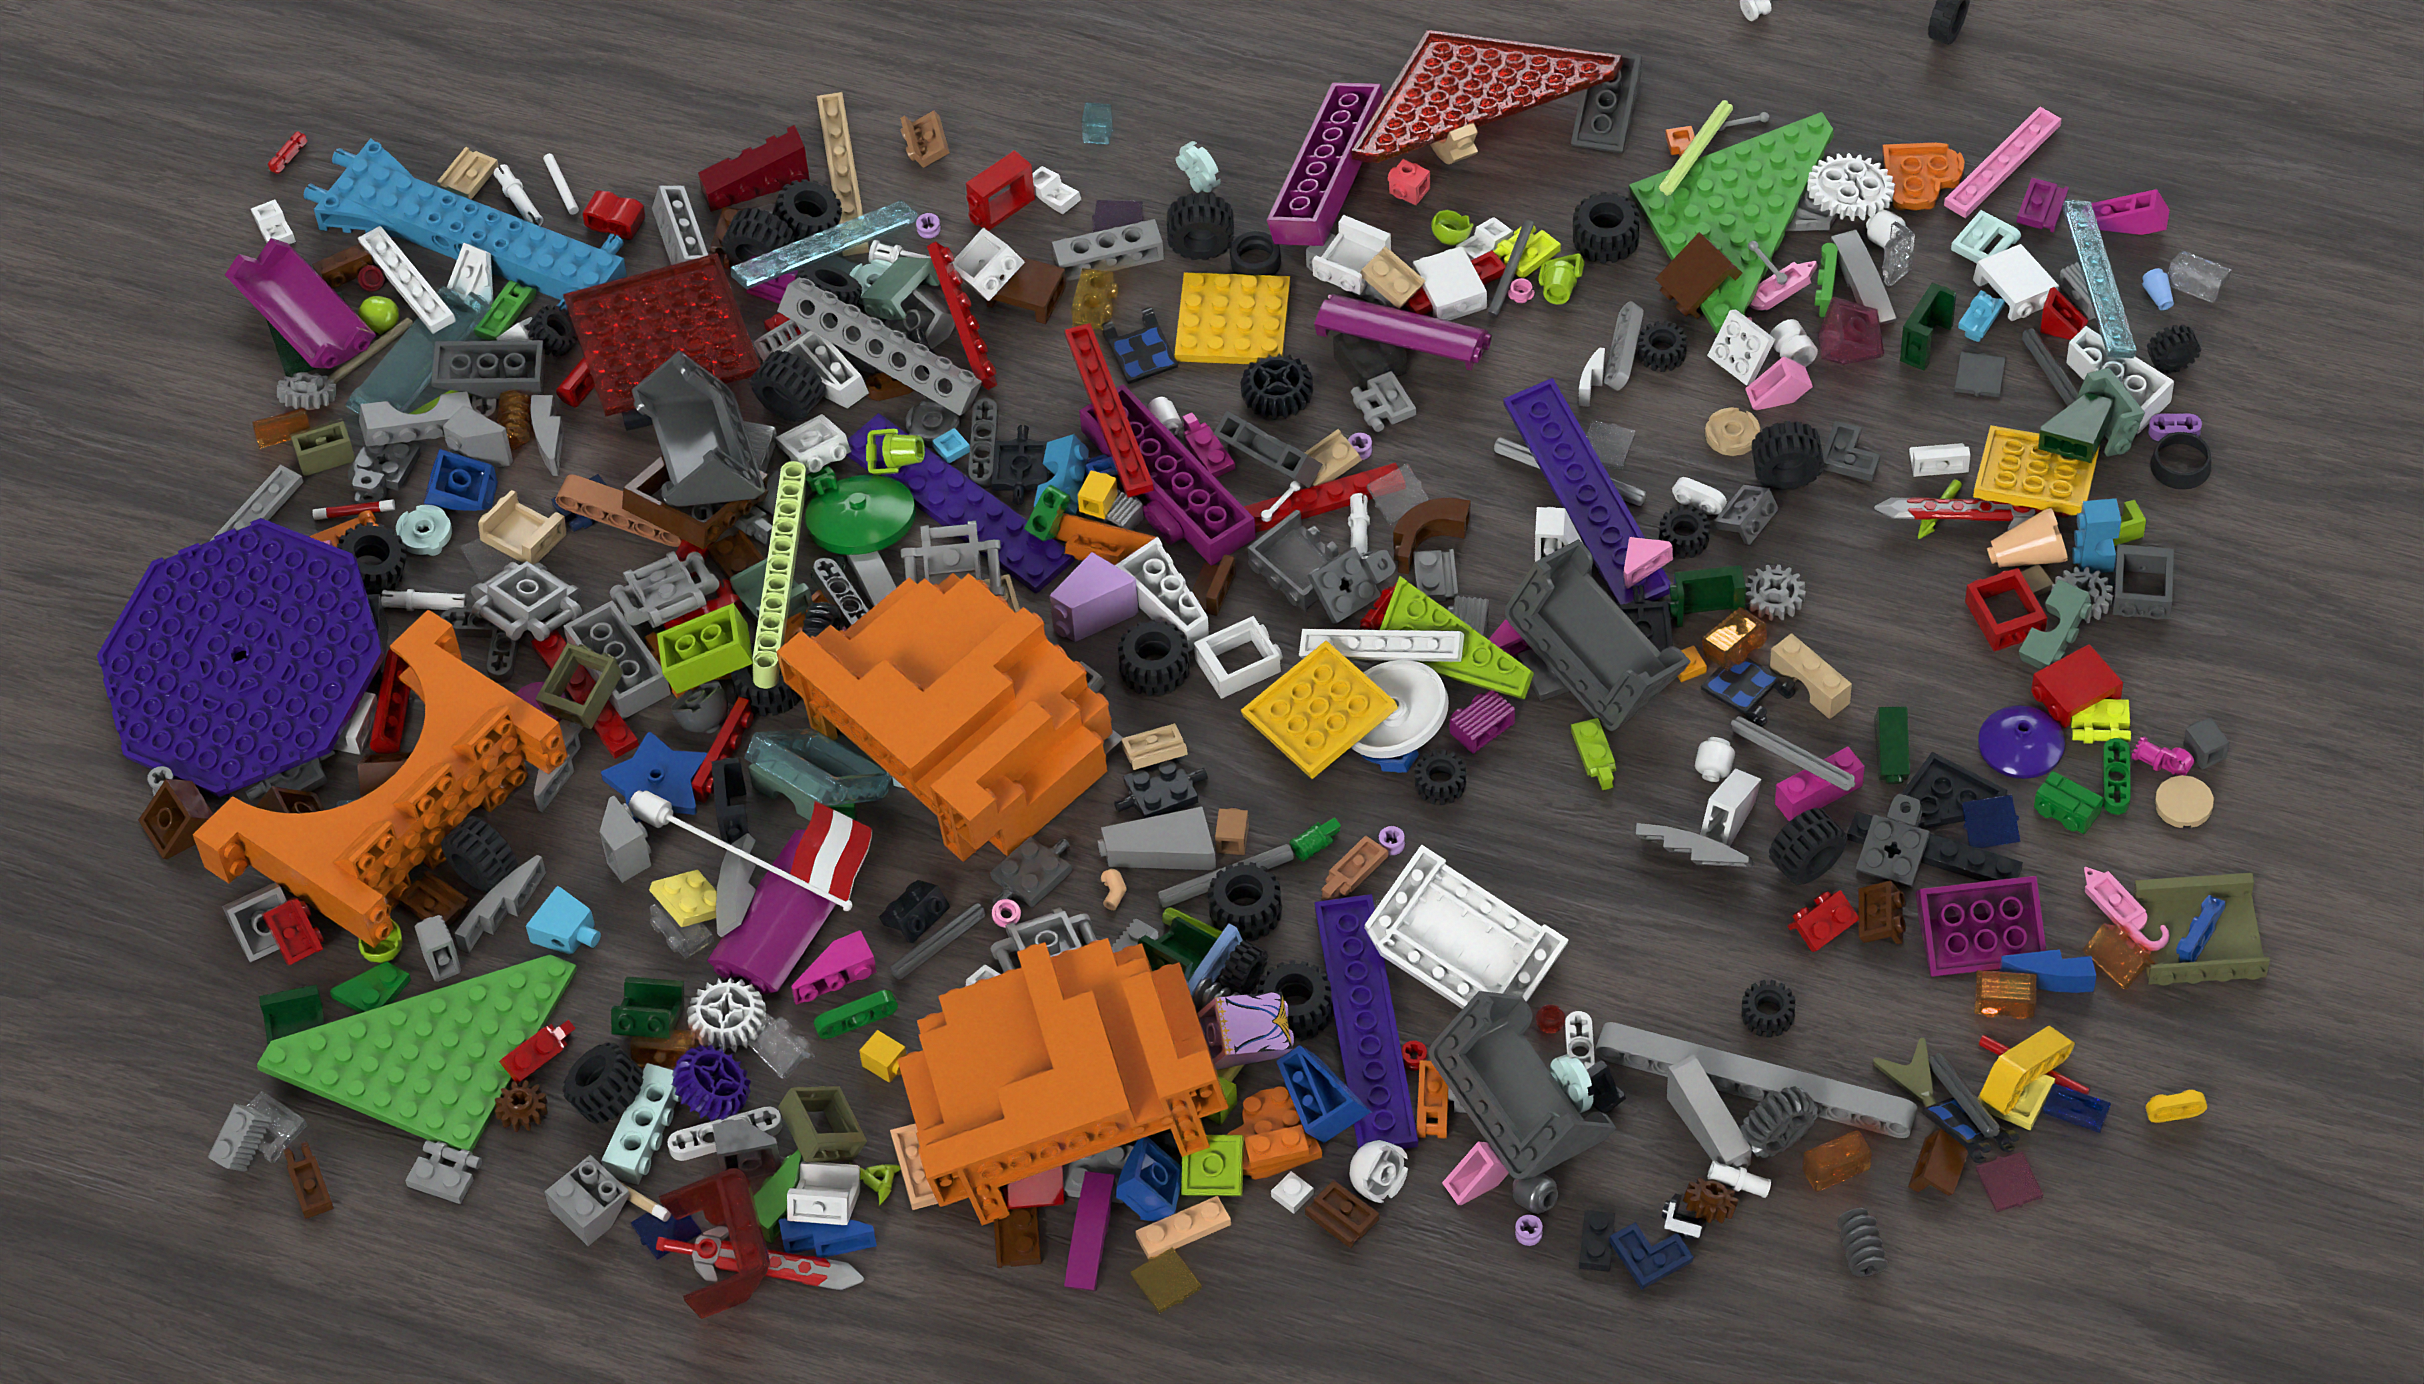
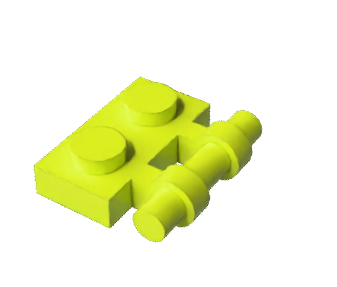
[1493,226,1561,279]
[2071,699,2131,744]

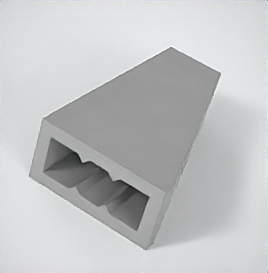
[1097,807,1216,870]
[1667,1054,1752,1169]

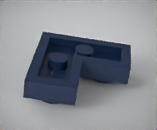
[1609,1222,1694,1290]

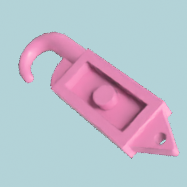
[1748,261,1818,321]
[2084,867,2170,951]

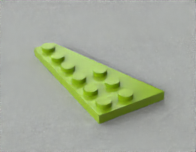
[1380,576,1534,700]

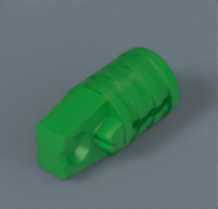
[1289,817,1341,862]

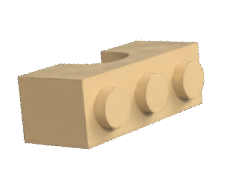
[1770,633,1852,719]

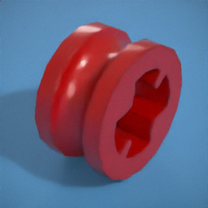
[1401,1041,1427,1071]

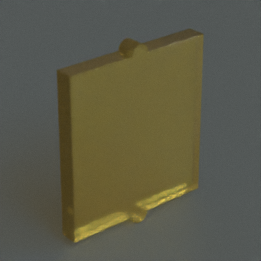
[1130,1247,1202,1313]

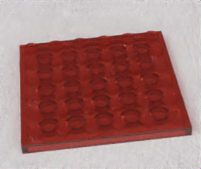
[563,253,760,417]

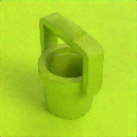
[1539,253,1584,305]
[866,429,925,475]

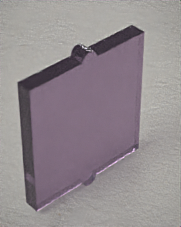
[1092,200,1143,233]

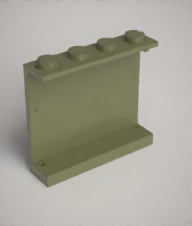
[2133,873,2270,985]

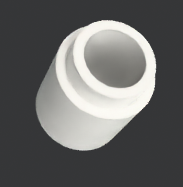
[1148,397,1182,436]

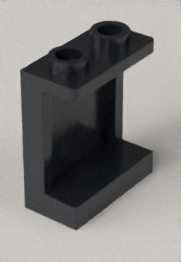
[711,758,750,850]

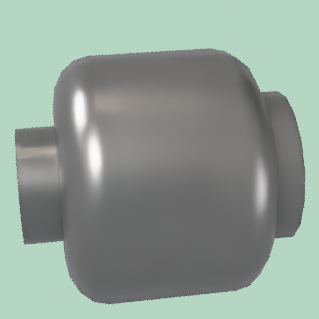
[1513,1173,1558,1214]

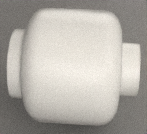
[1866,210,1907,249]
[1695,737,1735,782]

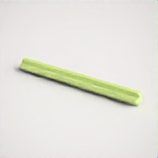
[1659,100,1733,196]

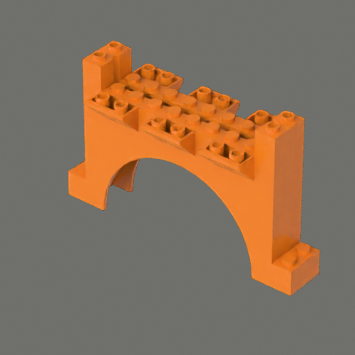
[193,610,568,948]

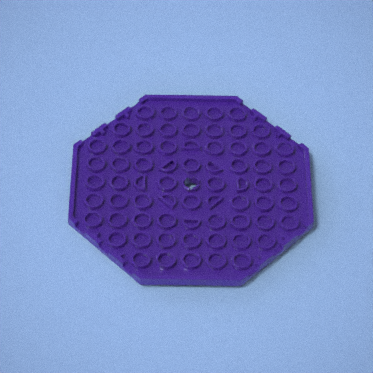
[97,518,385,797]

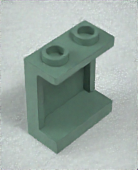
[860,257,940,320]
[2075,368,2145,457]
[730,558,813,623]

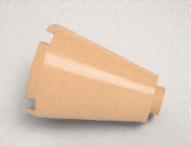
[1987,508,2068,568]

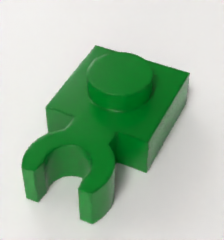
[806,465,838,495]

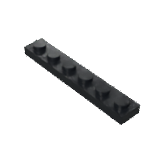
[1847,811,2023,882]

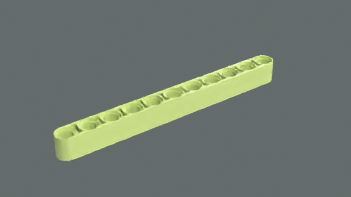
[753,461,806,689]

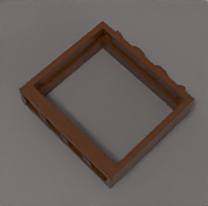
[622,455,769,549]

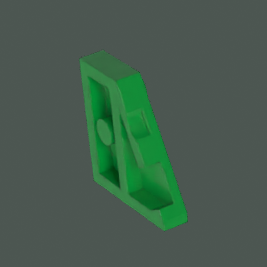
[330,961,411,1013]

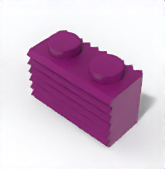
[1449,690,1515,754]

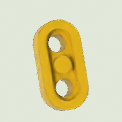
[2145,1090,2207,1123]

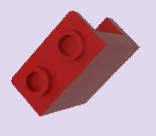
[2031,644,2123,728]

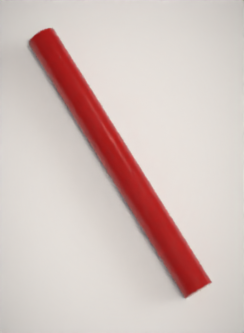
[1978,1035,2090,1099]

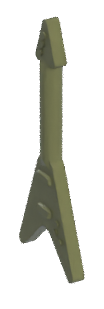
[1873,1038,1966,1162]

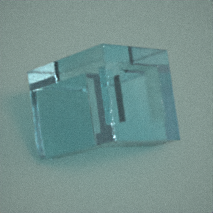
[1081,102,1113,145]

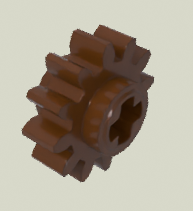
[495,1080,548,1132]
[1683,1177,1739,1224]

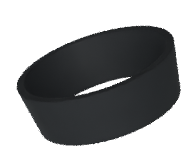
[2150,432,2211,489]

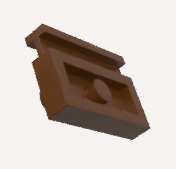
[707,530,764,583]
[398,871,470,928]
[1305,1180,1379,1249]
[994,1207,1041,1268]

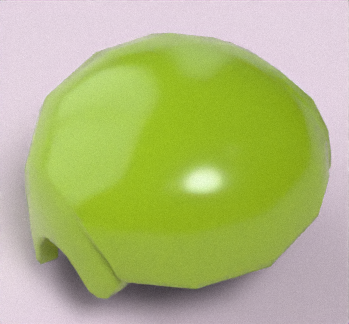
[1431,210,1473,246]
[358,296,399,335]
[358,919,402,963]

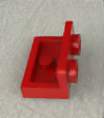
[1787,890,1859,952]
[262,898,324,965]

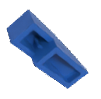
[1999,949,2096,993]
[778,1218,877,1258]

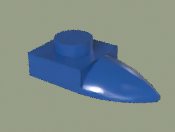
[1361,749,1419,773]

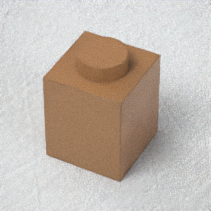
[1215,808,1249,855]

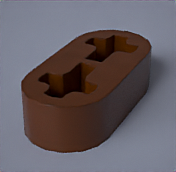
[866,372,914,401]

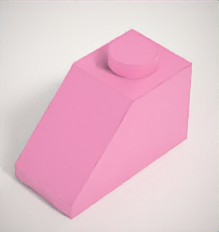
[1745,356,1813,411]
[1442,1141,1509,1205]

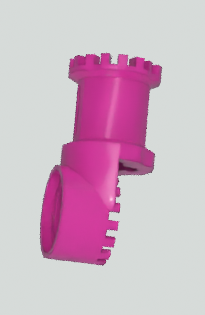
[2131,736,2194,776]

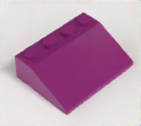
[1915,876,2047,977]

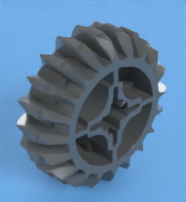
[1740,1086,1818,1158]

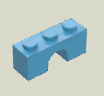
[1034,434,1089,515]
[2072,498,2121,574]

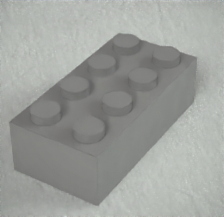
[564,601,671,719]

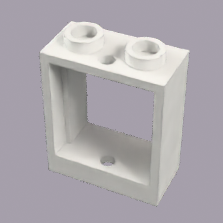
[952,228,1025,301]
[1194,616,1283,699]

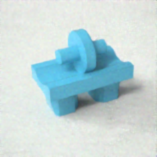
[1958,290,2005,342]

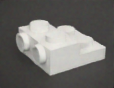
[775,414,851,474]

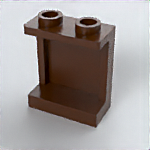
[1655,232,1742,319]
[986,256,1066,324]

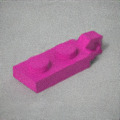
[1182,412,1235,478]

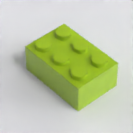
[657,603,753,694]

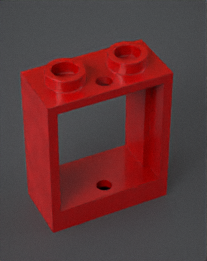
[966,150,1035,231]
[1965,568,2048,652]

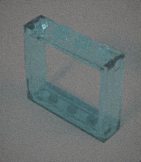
[744,728,892,806]

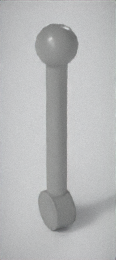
[1719,112,1769,131]
[1748,241,1787,285]

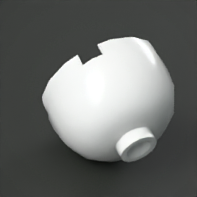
[1349,1140,1408,1203]

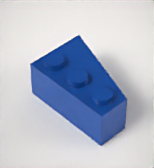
[1276,1045,1371,1143]

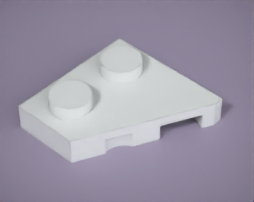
[445,243,493,310]

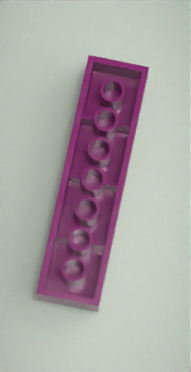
[1267,83,1387,246]
[1079,384,1256,566]

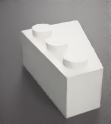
[782,330,869,409]
[1535,507,1592,576]

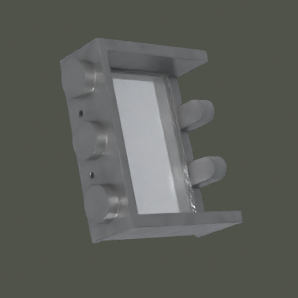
[1248,509,1343,612]

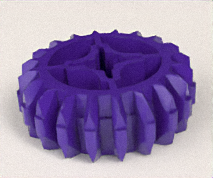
[671,1045,751,1121]

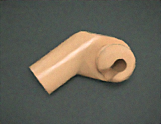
[1101,869,1126,911]

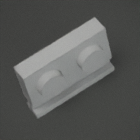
[1413,549,1458,602]

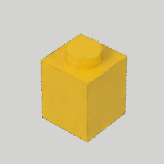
[1078,470,1118,519]
[859,1030,907,1083]

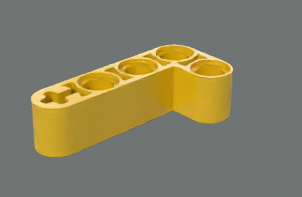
[1979,1026,2075,1115]

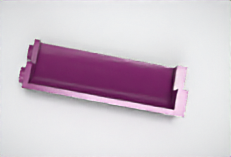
[225,238,376,369]
[1314,294,1492,371]
[707,829,865,994]

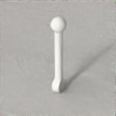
[1261,481,1301,522]

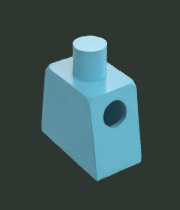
[526,886,601,955]

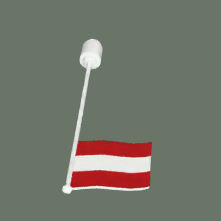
[629,790,872,911]

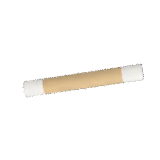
[619,1181,671,1222]

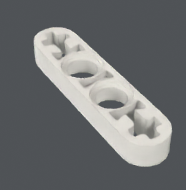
[668,1106,782,1161]

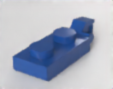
[2176,895,2225,963]

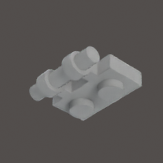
[1351,371,1416,432]
[405,1140,482,1204]

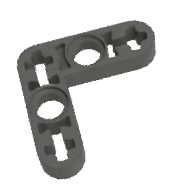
[441,608,520,683]

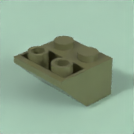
[290,418,355,477]

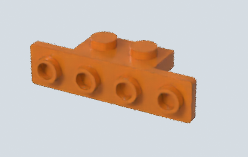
[1053,513,1156,566]

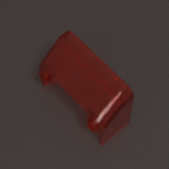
[659,1168,770,1319]

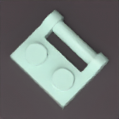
[1951,210,2021,263]

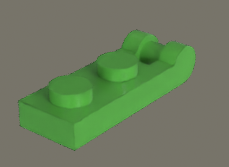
[1815,243,1838,318]
[474,280,536,341]

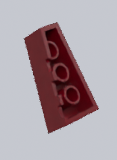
[698,125,810,212]

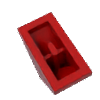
[2040,287,2088,340]

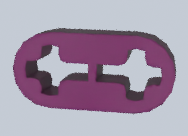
[1143,499,1184,545]

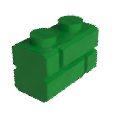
[2034,771,2104,834]

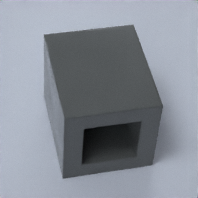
[2183,718,2229,770]

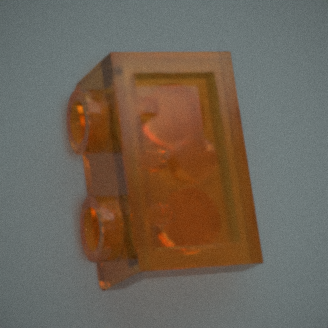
[2082,923,2156,989]

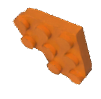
[1882,143,1965,210]
[1227,1086,1322,1180]

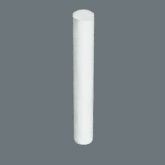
[543,154,579,215]

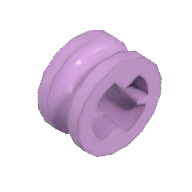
[916,213,941,238]
[1348,433,1372,460]
[1379,826,1405,855]
[1515,1215,1543,1246]

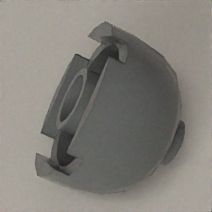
[671,680,729,734]

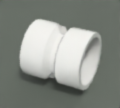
[1770,319,1818,367]

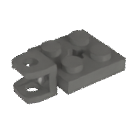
[348,443,421,504]
[1307,547,1396,624]
[1856,794,1930,888]

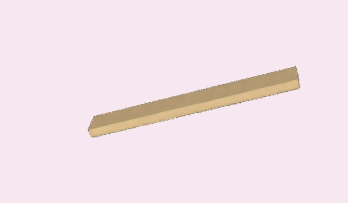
[817,92,869,256]

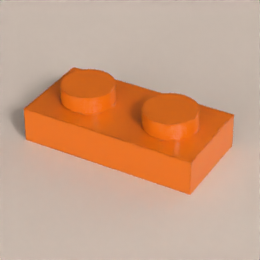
[1244,1125,1309,1169]

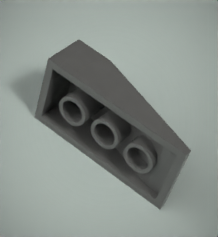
[1571,48,1643,154]
[431,340,546,403]

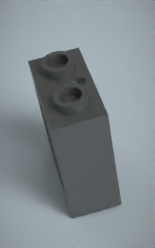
[2112,544,2174,619]

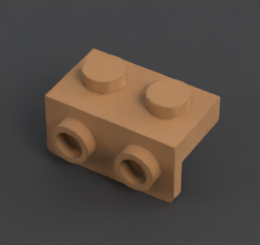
[900,111,950,168]

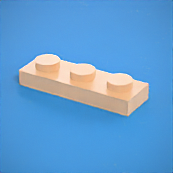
[890,1123,938,1210]
[1136,1196,1231,1260]

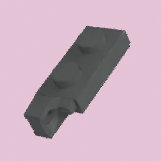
[710,502,772,544]

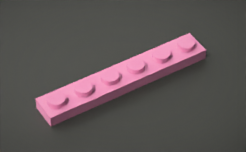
[1944,107,2061,219]

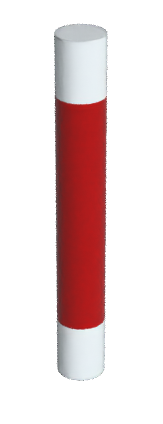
[313,499,395,520]

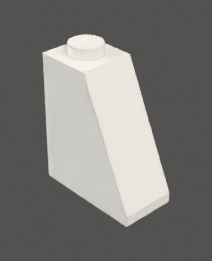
[1700,768,1761,847]

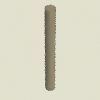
[328,317,414,384]

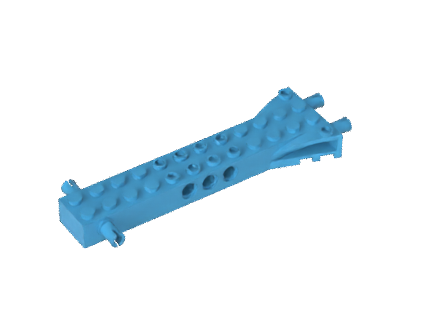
[304,138,628,316]

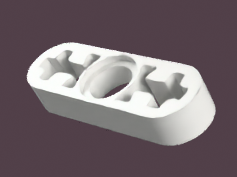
[1565,1011,1595,1070]

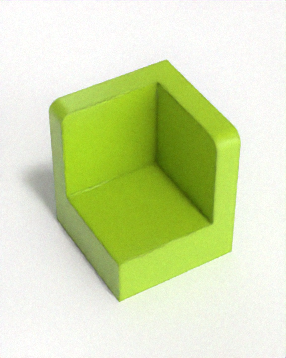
[2113,499,2146,546]

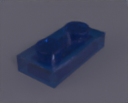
[2043,1084,2111,1133]

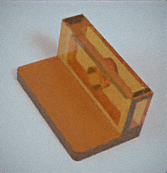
[252,408,310,448]

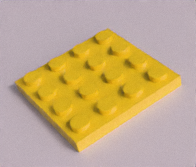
[1174,272,1290,364]
[1973,425,2100,515]
[1241,640,1398,779]

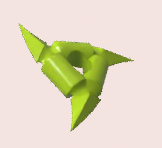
[849,1162,901,1206]

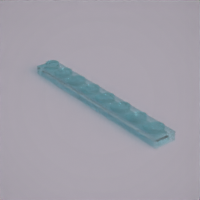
[731,200,917,289]
[2062,200,2137,359]

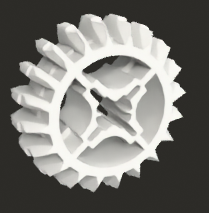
[687,977,767,1053]

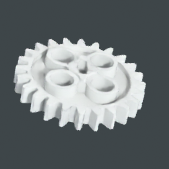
[1807,153,1895,221]

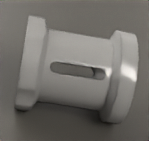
[148,766,173,796]

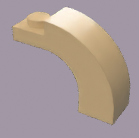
[1421,107,1478,164]

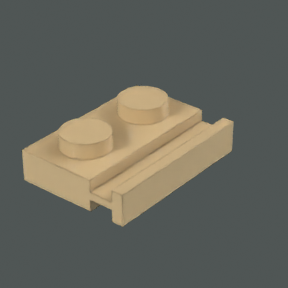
[437,147,499,200]
[1360,246,1425,309]
[1304,429,1362,486]
[1121,723,1188,770]

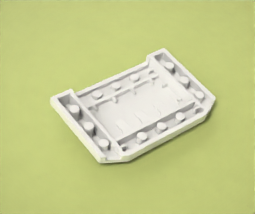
[1364,845,1568,1009]

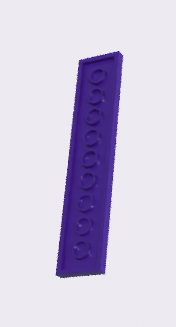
[1503,378,1671,605]
[846,413,1075,594]
[1314,894,1418,1149]

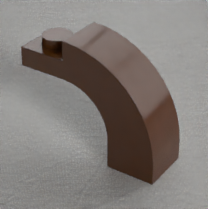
[1393,498,1471,574]

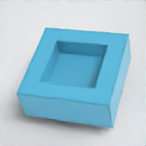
[932,428,970,464]

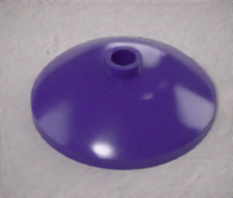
[1978,705,2065,779]

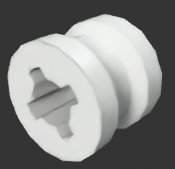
[1740,0,1771,21]

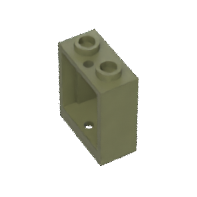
[535,643,623,729]
[778,1086,867,1162]

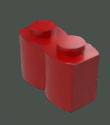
[583,191,645,240]

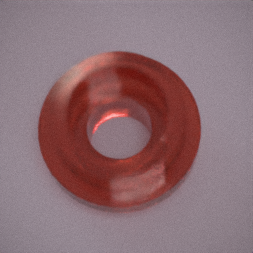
[1536,1004,1565,1033]

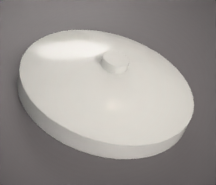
[1351,660,1449,758]

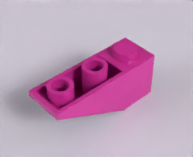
[791,930,877,1005]

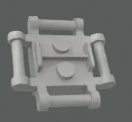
[901,521,1005,597]
[610,551,719,628]
[471,561,582,641]
[991,907,1097,972]

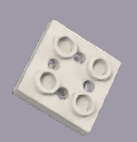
[1707,309,1775,386]

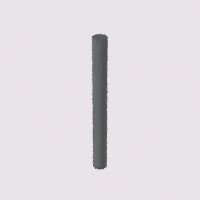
[1488,219,1534,317]

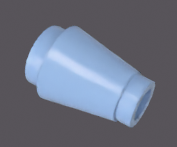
[2142,268,2174,310]

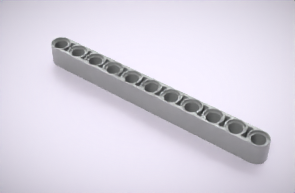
[1595,1022,1918,1138]

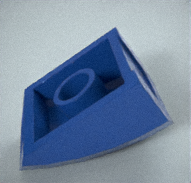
[424,449,498,511]
[1116,1137,1182,1222]

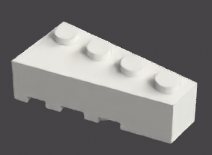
[2066,326,2174,434]
[1115,537,1209,652]

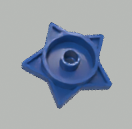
[601,732,707,823]

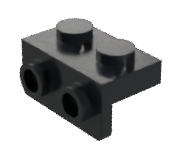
[879,880,950,943]

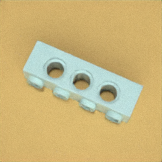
[601,1063,682,1185]

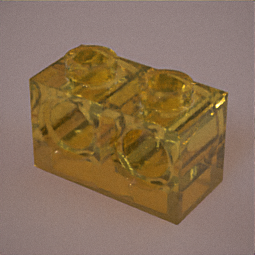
[1071,268,1118,330]

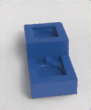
[1084,454,1118,478]

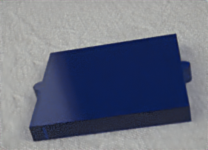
[1962,795,2021,848]
[630,1196,702,1260]

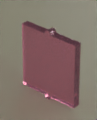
[1976,1152,2043,1212]

